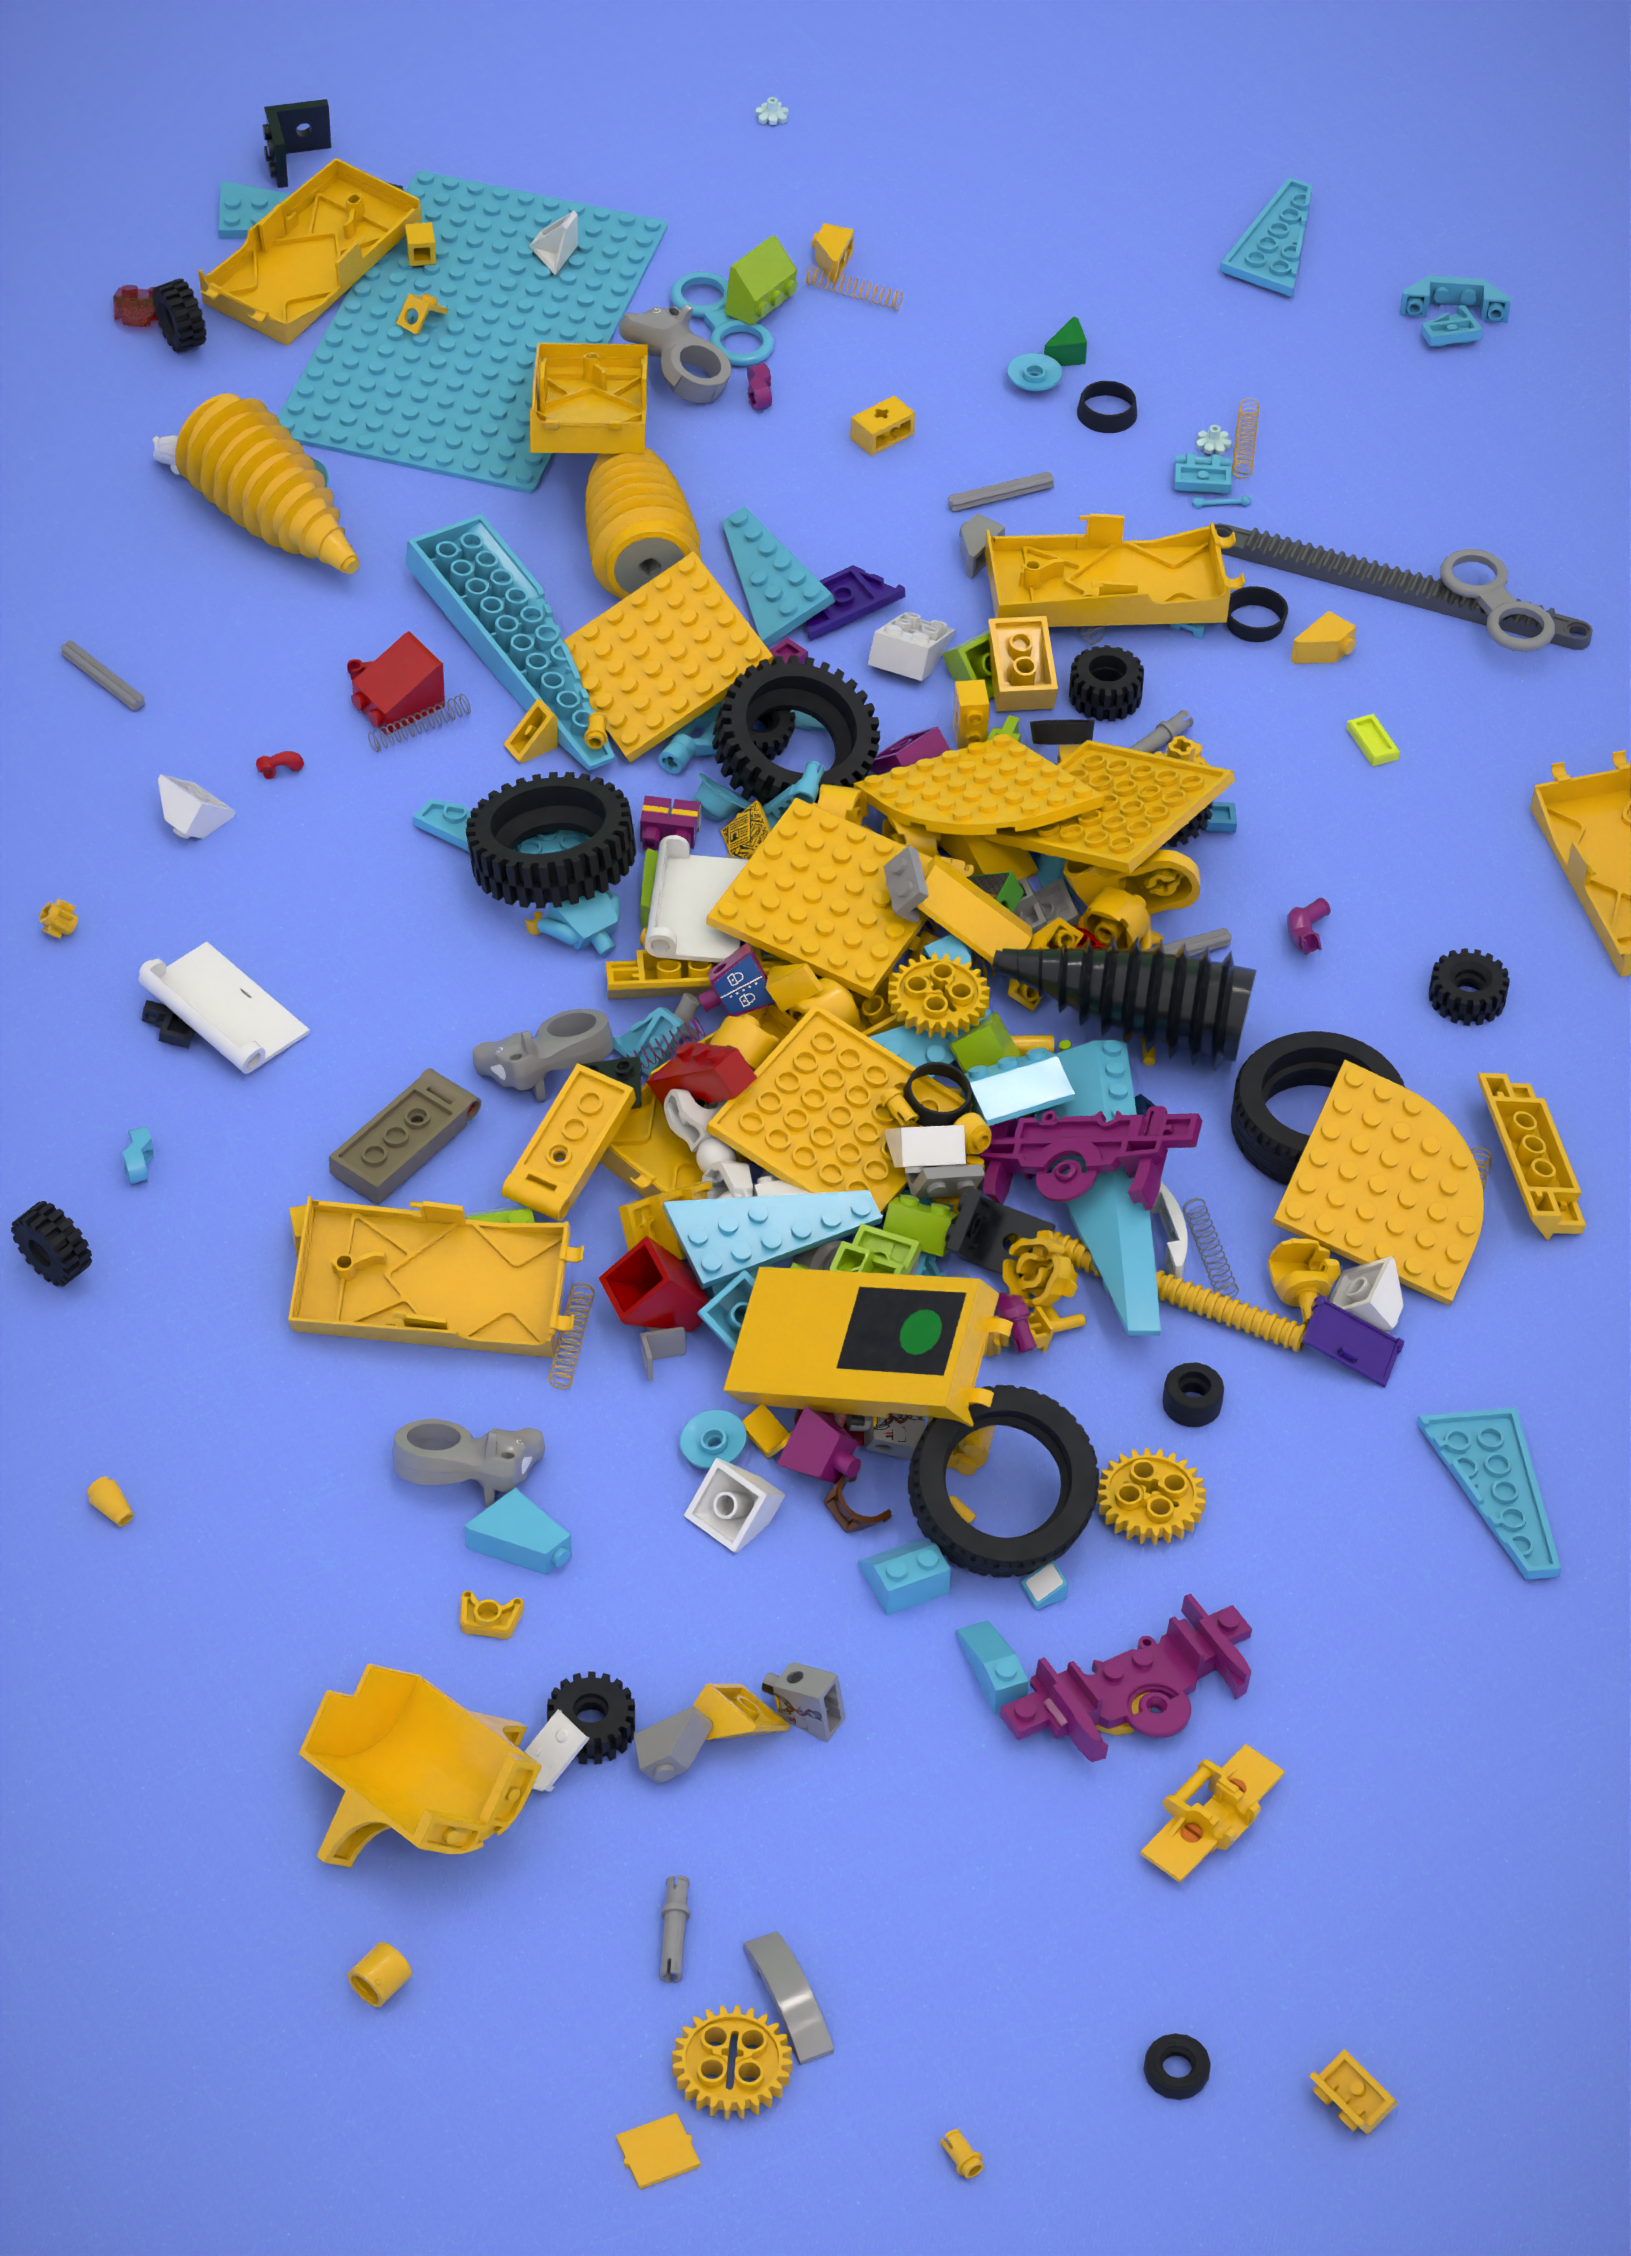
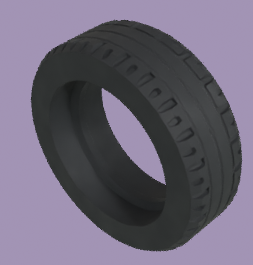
[1231,1031,1406,1186]
[908,1385,1099,1578]

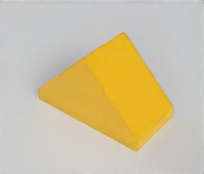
[503,698,558,763]
[765,963,824,1013]

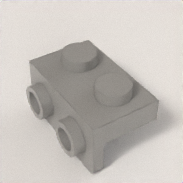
[883,845,929,923]
[905,1164,985,1199]

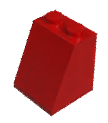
[351,631,445,736]
[598,1236,710,1332]

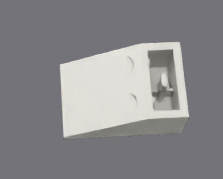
[867,612,956,681]

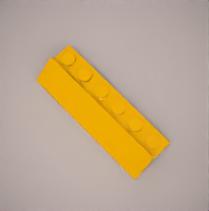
[605,945,793,999]
[1476,1073,1587,1241]

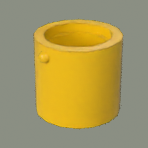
[347,1942,412,2008]

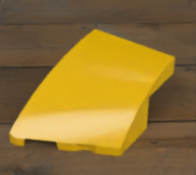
[618,1181,712,1260]

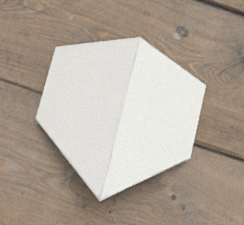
[529,211,578,275]

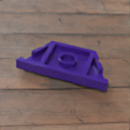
[806,565,906,641]

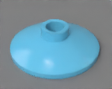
[1007,353,1062,391]
[680,1410,747,1469]

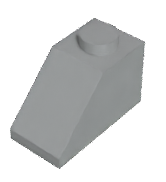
[959,513,1005,579]
[634,1706,713,1784]

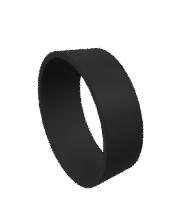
[1077,381,1137,433]
[1226,586,1288,642]
[1030,719,1095,745]
[903,1062,972,1127]

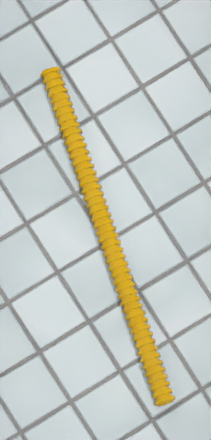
[907,1185,1307,1352]

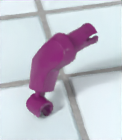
[1287,898,1331,955]
[994,1293,1037,1354]

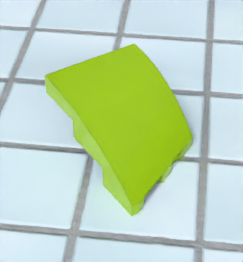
[829,1223,923,1275]

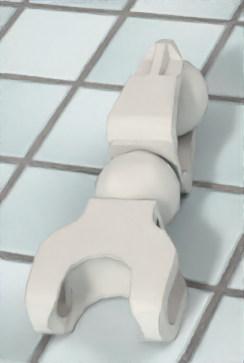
[664,1089,754,1199]

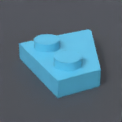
[1421,305,1483,347]

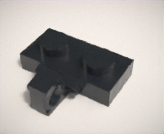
[142,1000,195,1049]

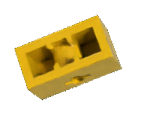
[850,395,915,456]
[952,680,990,749]

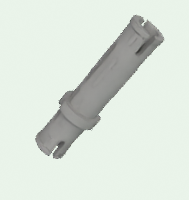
[1129,710,1194,753]
[659,1875,690,1983]

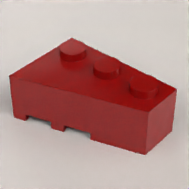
[646,1042,757,1107]

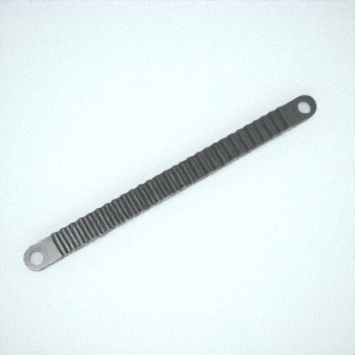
[1214,523,1593,650]

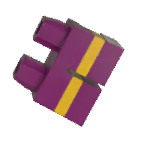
[640,795,701,851]

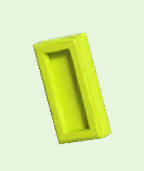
[1346,714,1400,767]

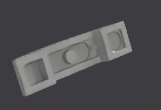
[743,1931,834,2065]

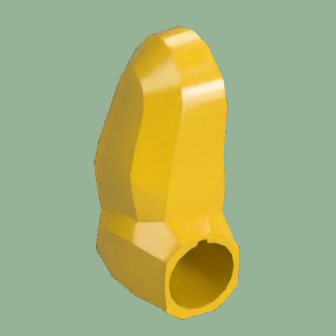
[1063,849,1201,915]

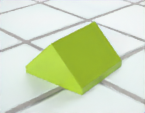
[948,1012,1021,1074]

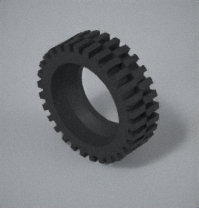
[712,655,880,808]
[466,772,636,908]

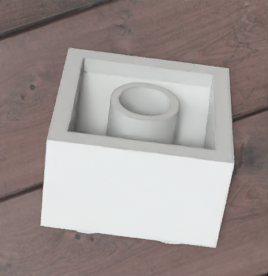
[885,1125,966,1173]

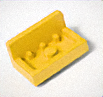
[1309,2049,1399,2135]

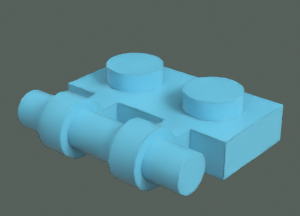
[1174,453,1232,493]

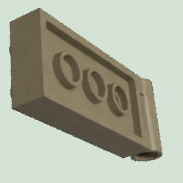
[329,1068,481,1204]

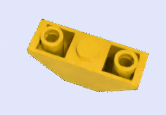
[1007,917,1084,1012]

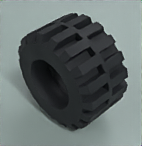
[1069,645,1144,721]

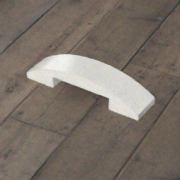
[1150,1181,1188,1279]

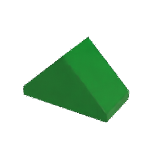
[1044,316,1087,366]

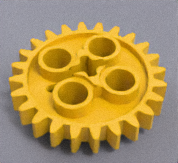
[887,953,990,1039]
[1096,1448,1206,1545]
[672,2005,793,2120]

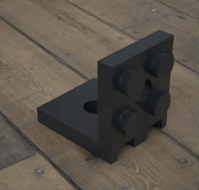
[262,99,331,188]
[945,1187,1056,1278]

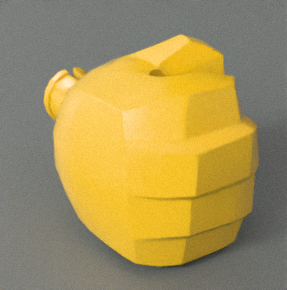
[1268,1238,1341,1325]

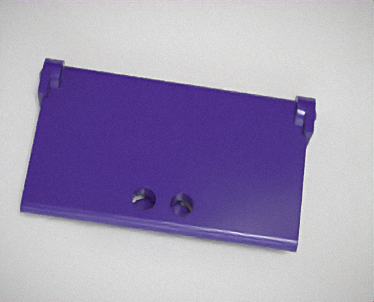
[1302,1294,1405,1387]

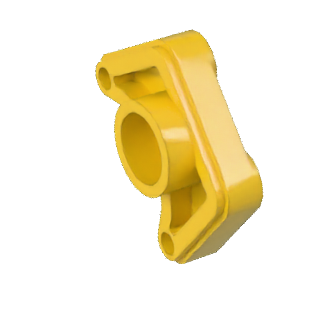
[460,1591,524,1640]

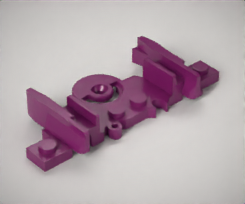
[980,1106,1202,1210]
[999,1594,1252,1762]

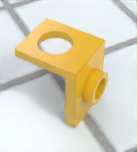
[396,293,449,335]
[742,1403,793,1459]

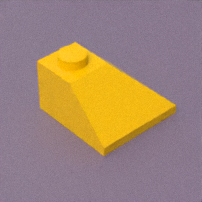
[693,1683,791,1741]

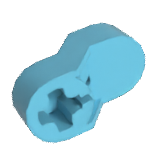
[123,1126,154,1184]

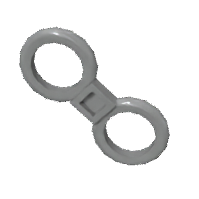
[1440,549,1555,652]

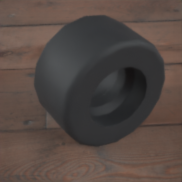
[1162,1362,1224,1427]

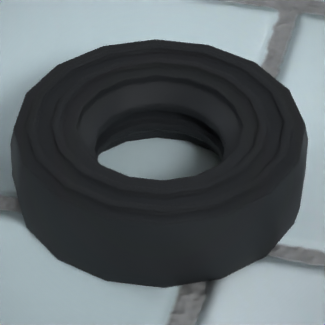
[1143,2033,1211,2100]

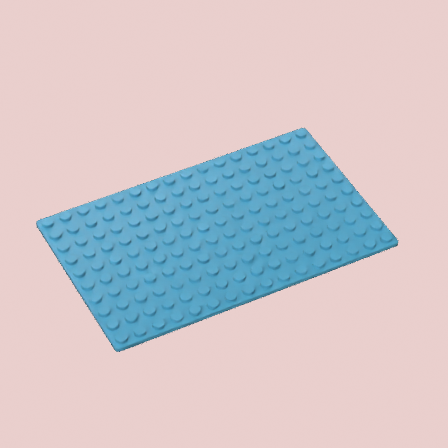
[277,171,668,493]

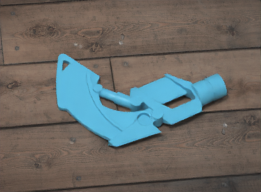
[658,699,827,774]

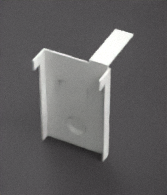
[524,1709,590,1792]

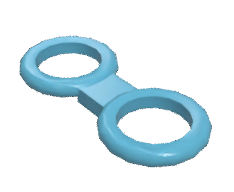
[670,271,774,367]

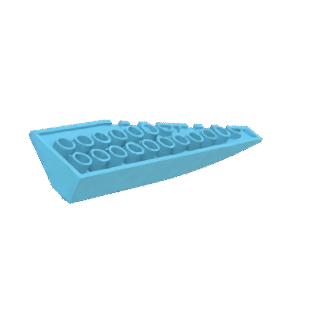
[406,514,615,771]
[1034,1040,1161,1336]

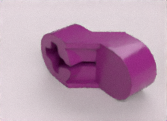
[747,363,772,410]

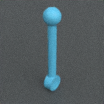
[1192,495,1251,509]

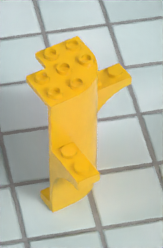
[298,1663,542,1868]

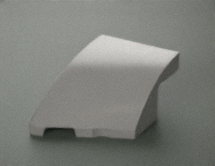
[1014,876,1081,935]

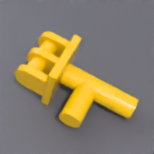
[1027,1305,1086,1352]

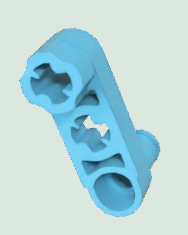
[762,761,825,830]

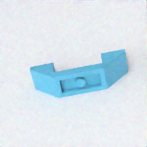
[1400,275,1511,322]

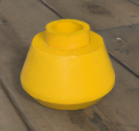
[953,1113,991,1155]

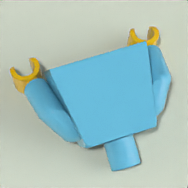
[525,890,620,957]

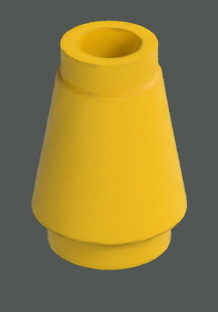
[87,1476,134,1527]

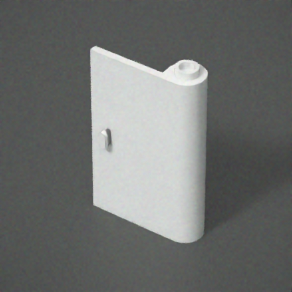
[645,835,749,963]
[138,942,310,1074]

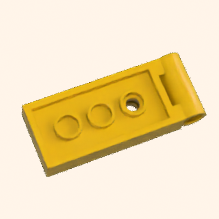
[501,1063,636,1222]

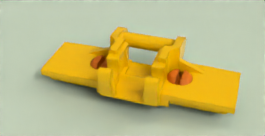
[1140,1744,1285,1883]

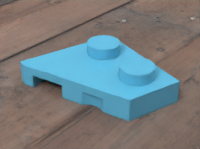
[613,1007,688,1076]

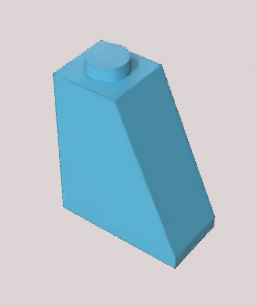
[464,1488,572,1575]

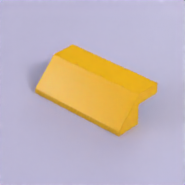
[917,855,1032,964]

